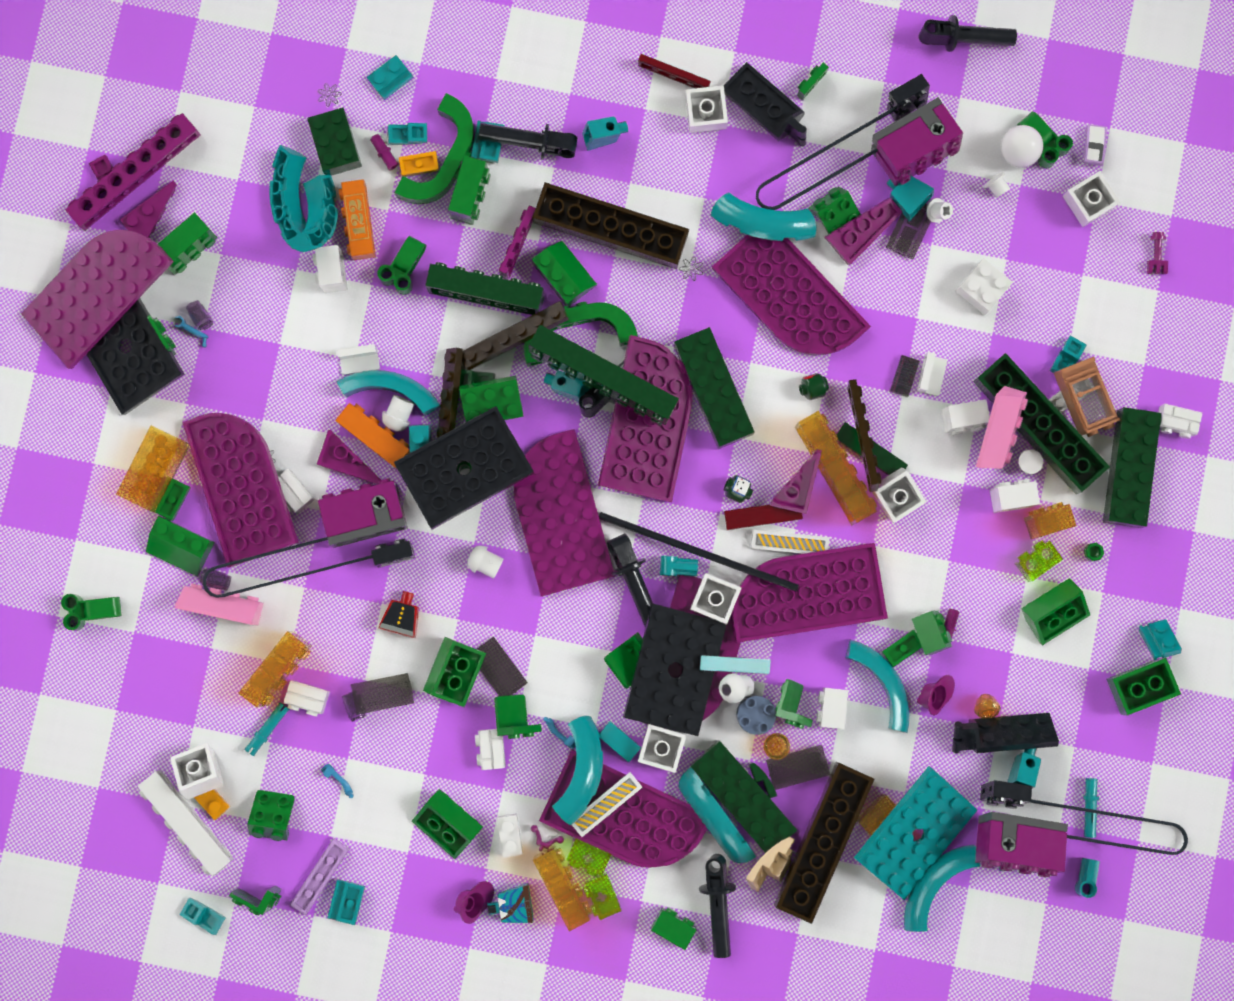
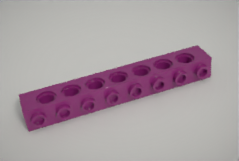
[65,113,201,231]

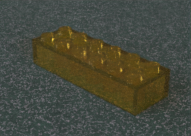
[795,411,877,526]

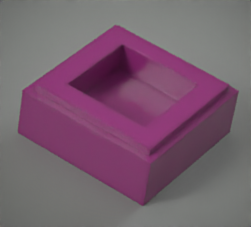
[89,155,113,179]

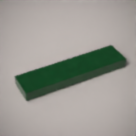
[834,422,908,476]

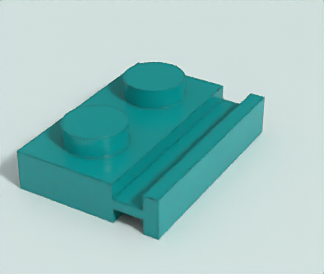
[367,55,414,100]
[471,120,505,163]
[1139,619,1182,660]
[327,879,365,925]

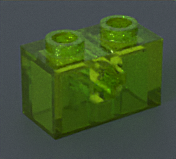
[566,838,612,877]
[583,872,622,920]

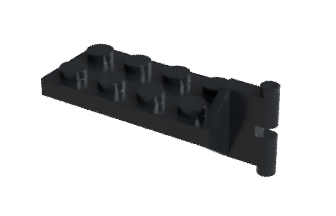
[723,62,807,147]
[952,713,1059,754]

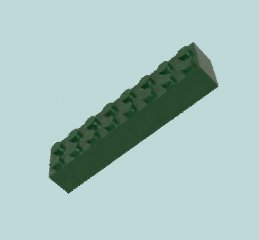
[529,325,679,426]
[973,353,1110,494]

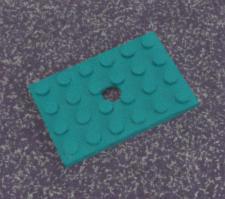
[854,766,978,900]

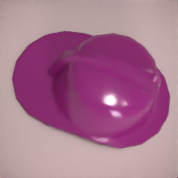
[917,675,955,716]
[454,881,494,924]

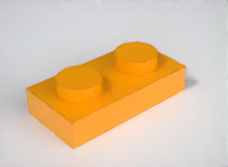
[399,151,439,177]
[194,789,231,820]

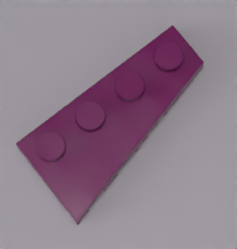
[824,198,902,265]
[499,205,536,280]

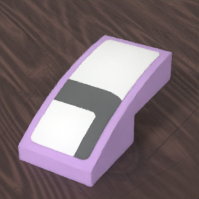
[1083,124,1106,166]

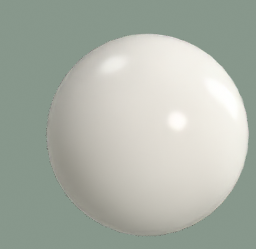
[1001,125,1043,167]

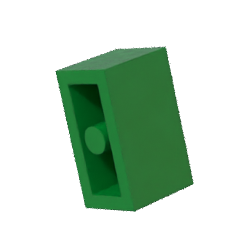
[912,611,952,655]
[651,907,697,950]

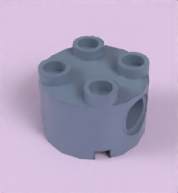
[736,695,776,735]

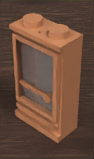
[1053,357,1120,437]

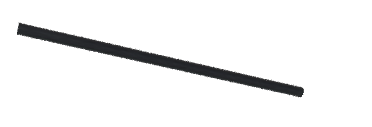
[599,512,799,592]

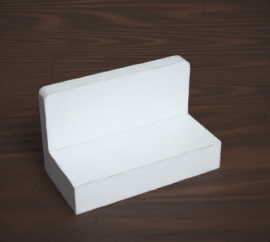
[337,344,380,375]
[917,352,947,396]

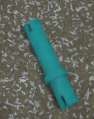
[244,702,290,756]
[1083,778,1099,838]

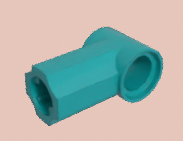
[660,556,698,576]
[1075,858,1100,898]

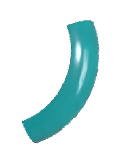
[269,145,307,249]
[288,175,338,252]
[710,192,817,241]
[336,370,441,416]
[845,639,910,733]
[552,715,603,825]
[678,767,757,864]
[904,845,980,932]

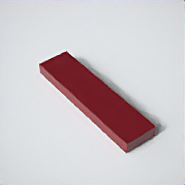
[638,54,711,89]
[724,504,803,530]

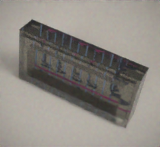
[889,355,920,397]

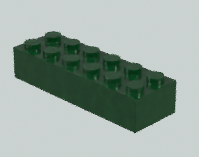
[425,262,545,315]
[674,327,755,449]
[1103,407,1162,528]
[690,740,797,853]

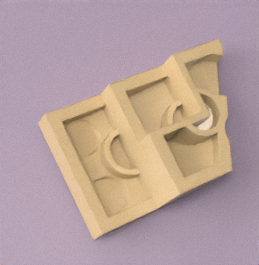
[746,837,794,892]

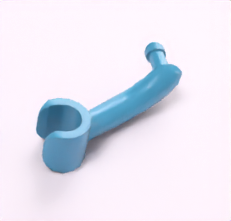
[174,316,209,348]
[543,717,576,749]
[321,764,354,798]

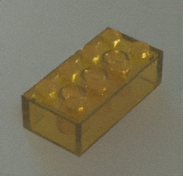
[116,425,190,512]
[239,631,312,708]
[533,845,592,931]

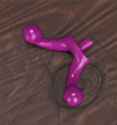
[530,825,564,852]

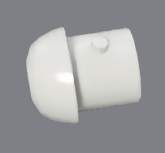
[382,395,415,431]
[467,546,504,579]
[719,673,754,703]

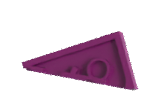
[120,180,177,237]
[317,429,381,485]
[770,449,822,514]

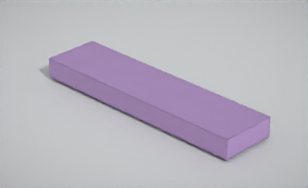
[290,838,350,916]

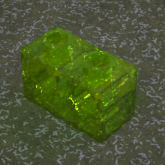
[1015,540,1063,582]

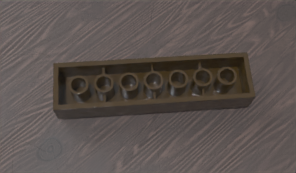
[533,182,690,270]
[774,761,875,924]

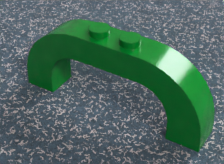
[394,93,475,204]
[524,302,638,367]

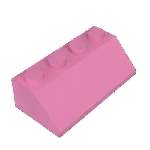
[976,386,1028,469]
[175,583,264,625]

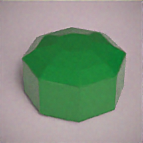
[1084,542,1104,562]

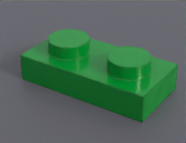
[797,62,829,100]
[155,478,191,521]
[881,629,922,667]

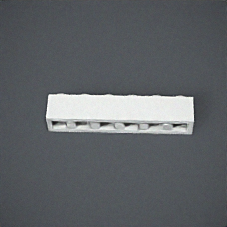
[137,770,234,877]

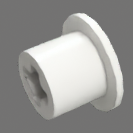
[984,172,1010,197]
[926,198,953,223]
[1018,450,1043,474]

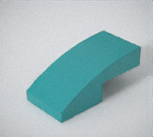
[387,123,427,145]
[1049,335,1087,373]
[599,721,641,762]
[179,898,226,935]

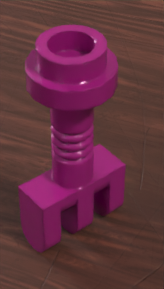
[1147,232,1168,274]

